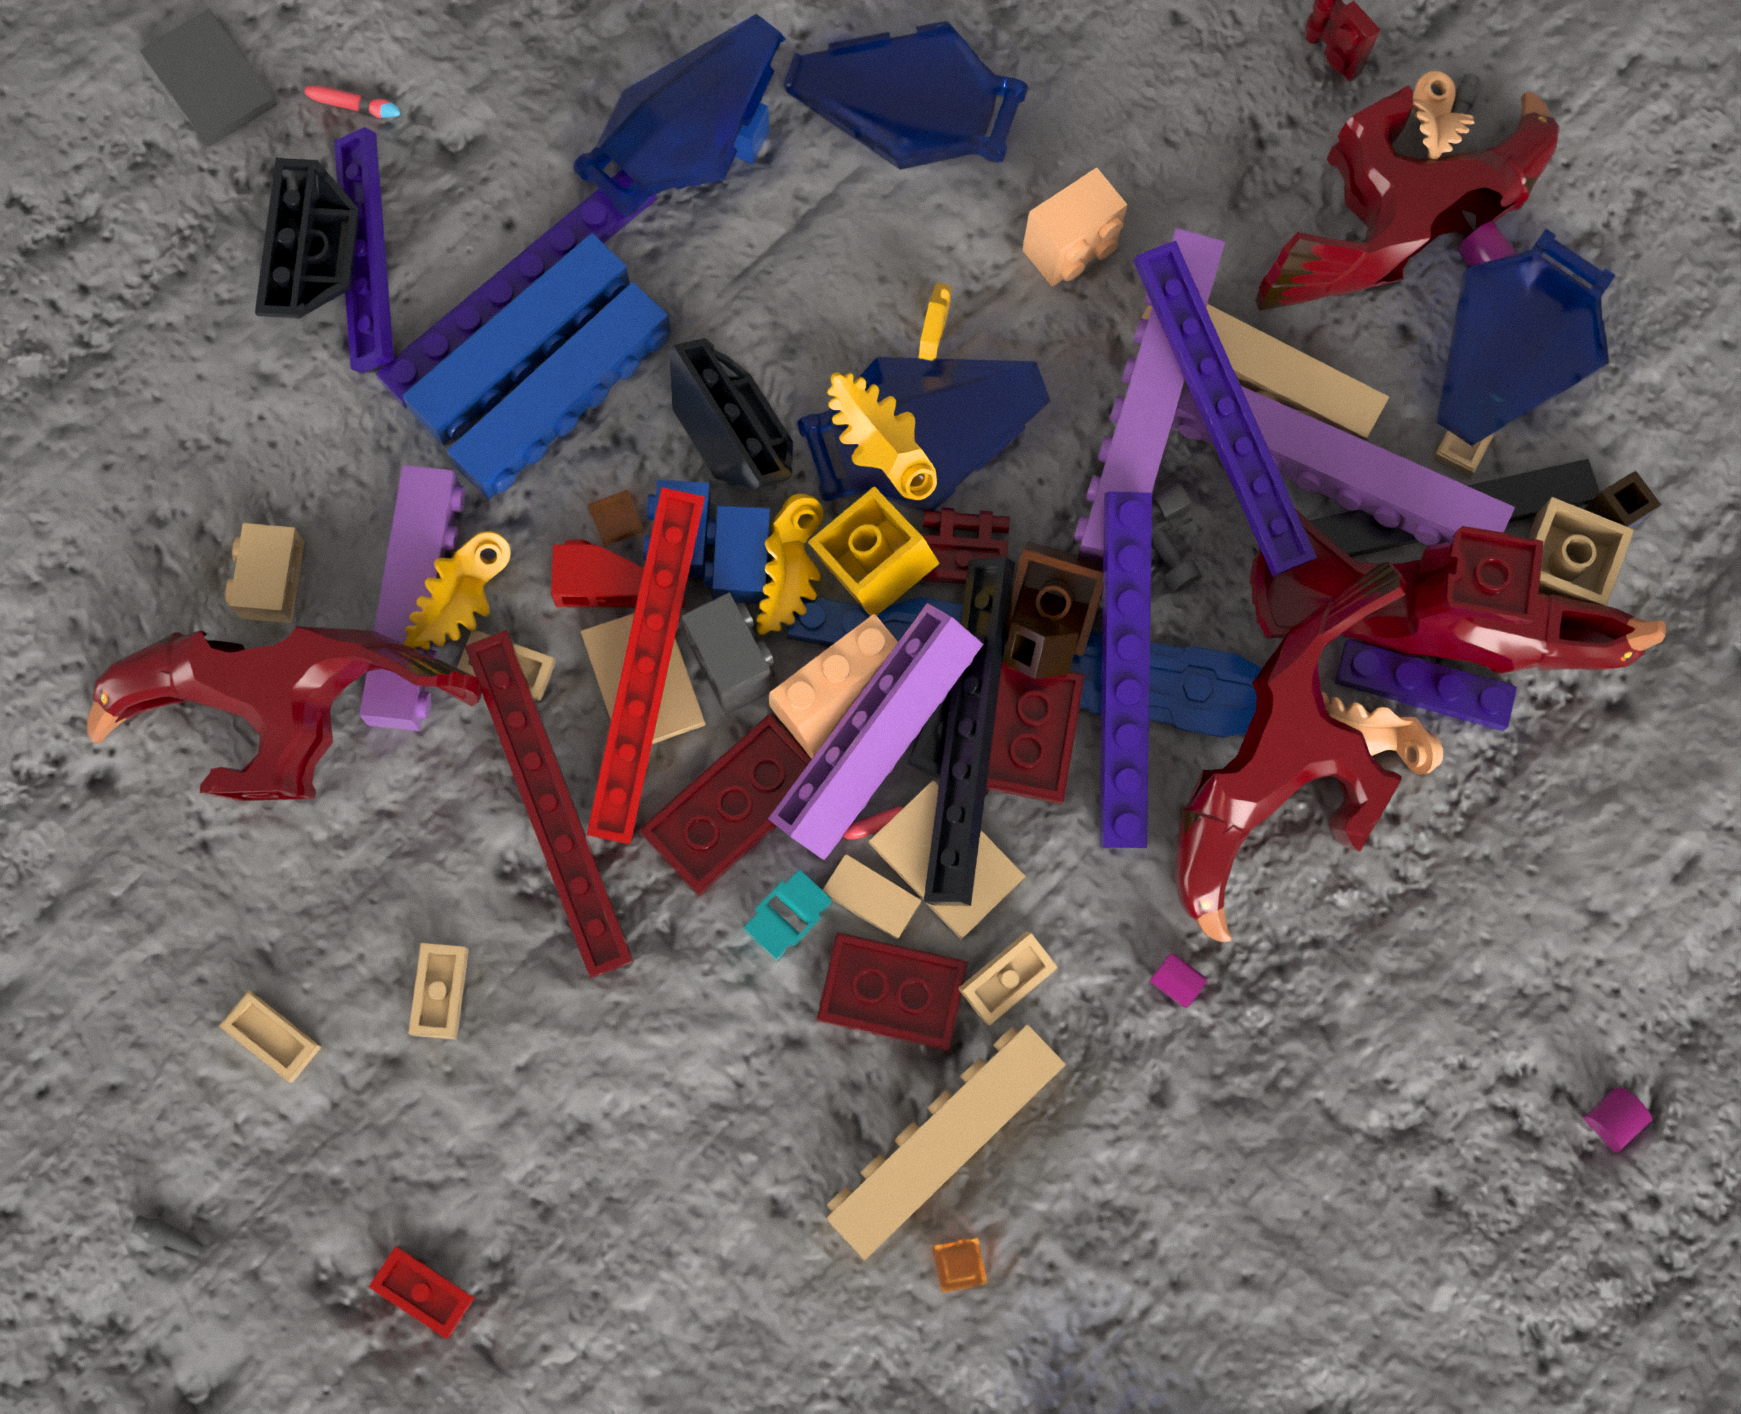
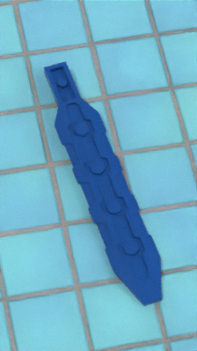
[787,597,1262,738]

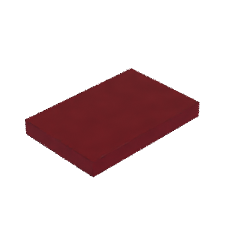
[986,660,1085,804]
[817,932,968,1051]

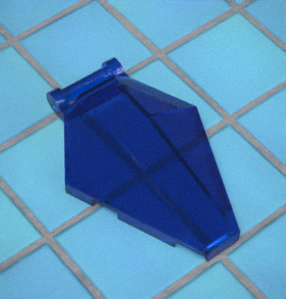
[573,13,786,216]
[784,21,1029,170]
[1436,228,1616,446]
[797,357,1051,511]

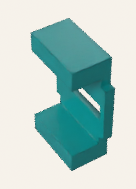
[744,869,832,962]

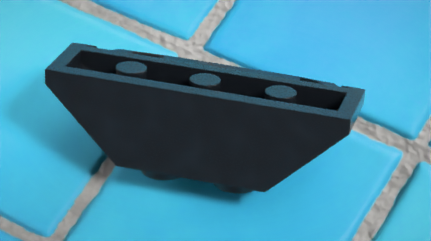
[255,158,360,319]
[669,338,793,489]

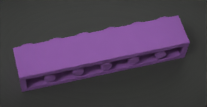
[359,465,465,731]
[768,603,983,860]

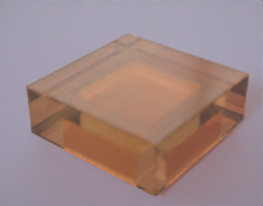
[587,489,644,547]
[932,1237,987,1293]

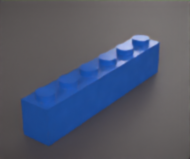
[402,233,630,446]
[447,282,671,500]

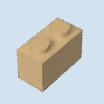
[225,523,305,623]

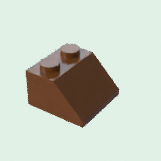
[1006,541,1103,657]

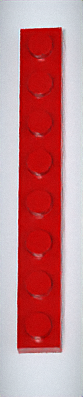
[587,487,705,844]

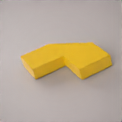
[919,282,952,361]

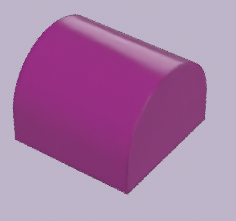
[1457,221,1518,282]
[1149,953,1207,1009]
[1582,1087,1652,1153]

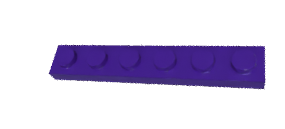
[334,127,394,374]

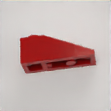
[551,539,686,608]

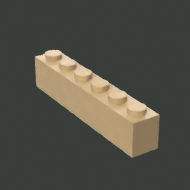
[1142,304,1389,441]
[826,1024,1066,1261]

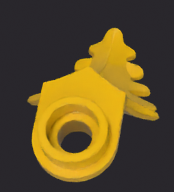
[827,372,937,500]
[756,493,824,635]
[404,531,511,651]

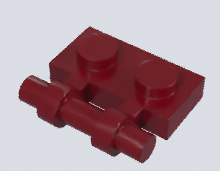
[1305,0,1381,82]
[920,507,1010,584]

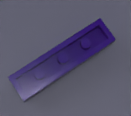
[1335,639,1517,731]

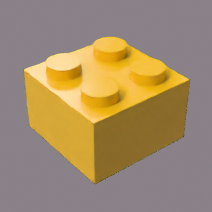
[808,486,940,616]

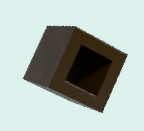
[1584,470,1661,529]
[1002,617,1079,679]

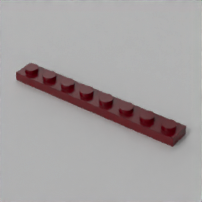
[465,630,634,979]

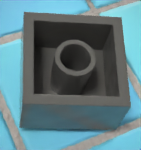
[682,592,776,715]

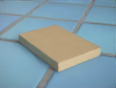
[580,613,706,744]
[868,780,1026,939]

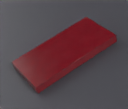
[639,713,812,897]

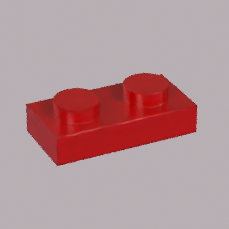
[368,1246,476,1339]

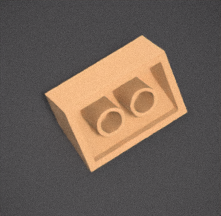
[769,613,898,759]

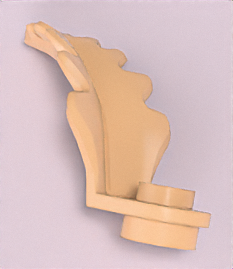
[1411,71,1474,160]
[1321,691,1443,775]

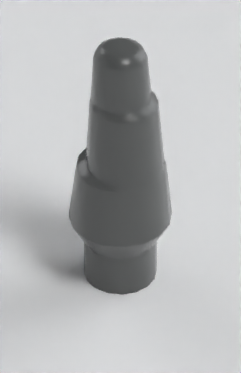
[1452,73,1479,134]
[131,1215,202,1255]

